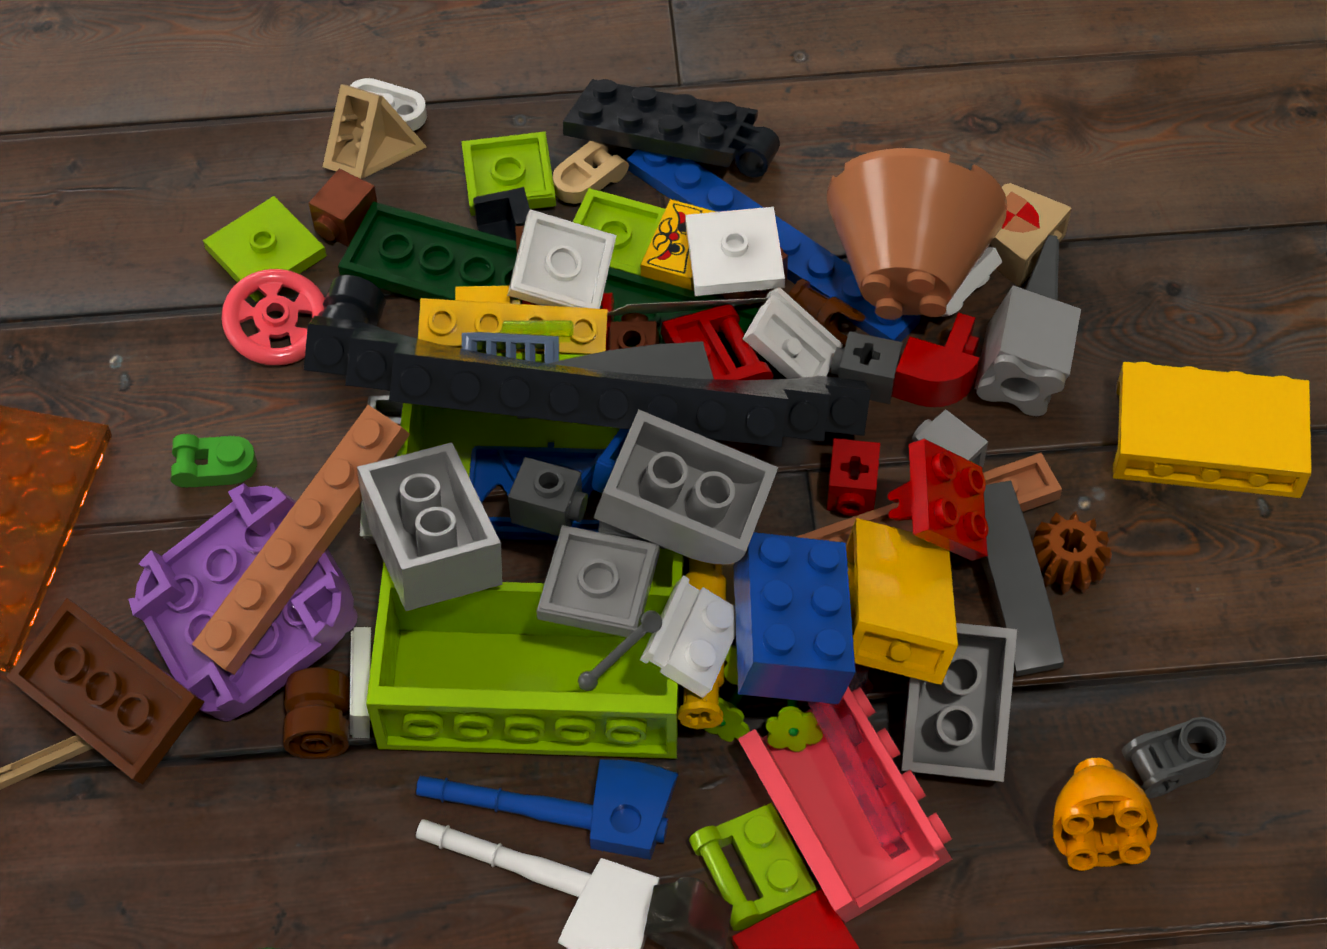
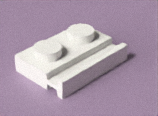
[743,287,843,379]
[640,575,736,698]

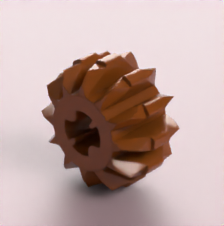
[1031,511,1112,594]

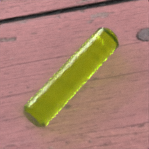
[502,320,573,337]

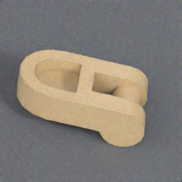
[552,141,629,204]

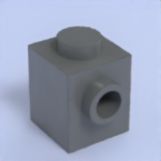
[508,457,588,536]

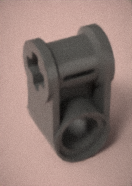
[1122,717,1227,798]

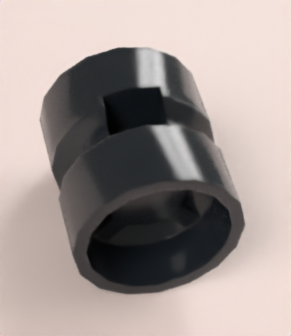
[318,275,386,326]

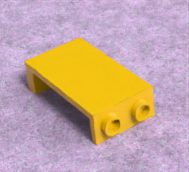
[846,518,958,685]

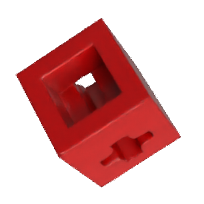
[827,438,880,516]

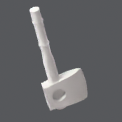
[416,819,664,949]

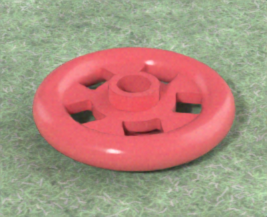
[221,269,325,366]

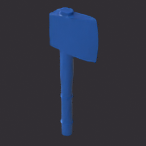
[416,759,678,860]

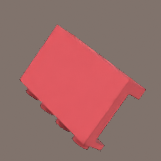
[738,686,953,923]

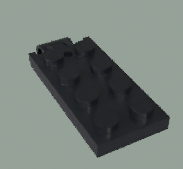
[563,79,780,178]

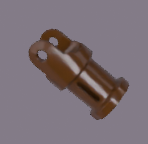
[788,279,866,347]

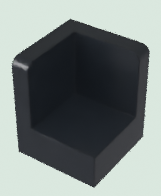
[473,187,530,241]

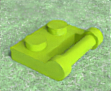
[689,803,817,931]

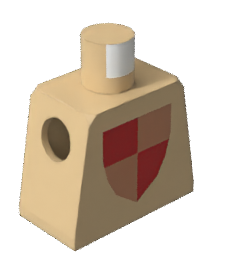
[988,183,1072,287]

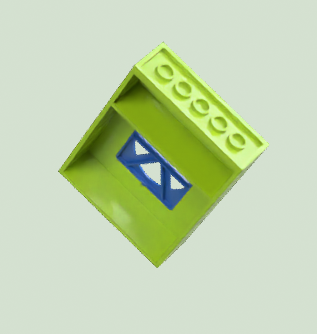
[366,350,685,759]

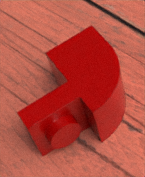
[892,312,980,407]

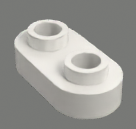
[350,78,427,131]

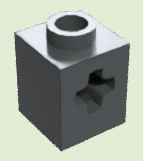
[831,331,903,404]

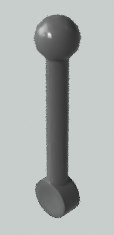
[578,610,662,691]

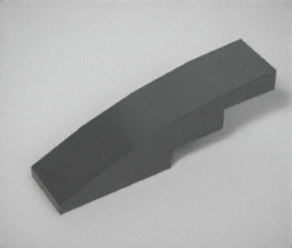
[517,342,714,419]
[979,480,1064,676]

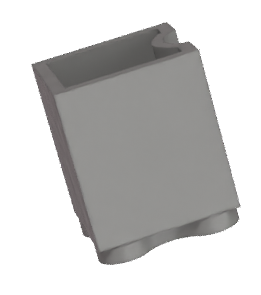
[974,285,1081,416]

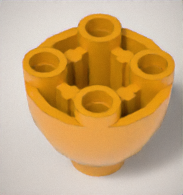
[1052,758,1158,871]

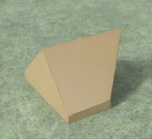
[323,84,427,179]

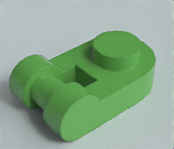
[171,434,257,488]

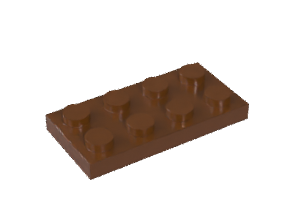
[6,598,204,785]

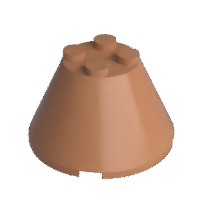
[827,148,1007,320]

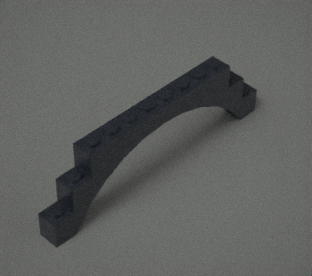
[304,316,871,447]

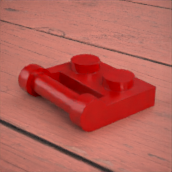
[660,304,773,380]

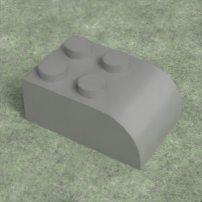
[594,409,779,564]
[357,443,503,611]
[901,623,1017,782]

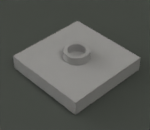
[537,525,660,637]

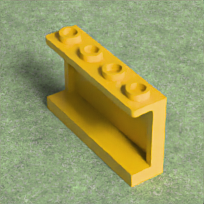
[1113,362,1311,498]

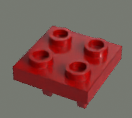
[888,439,989,561]

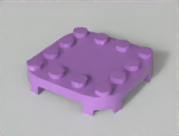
[128,483,358,722]

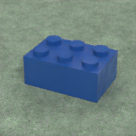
[733,532,856,704]

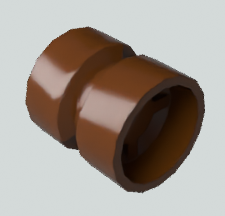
[283,667,350,759]

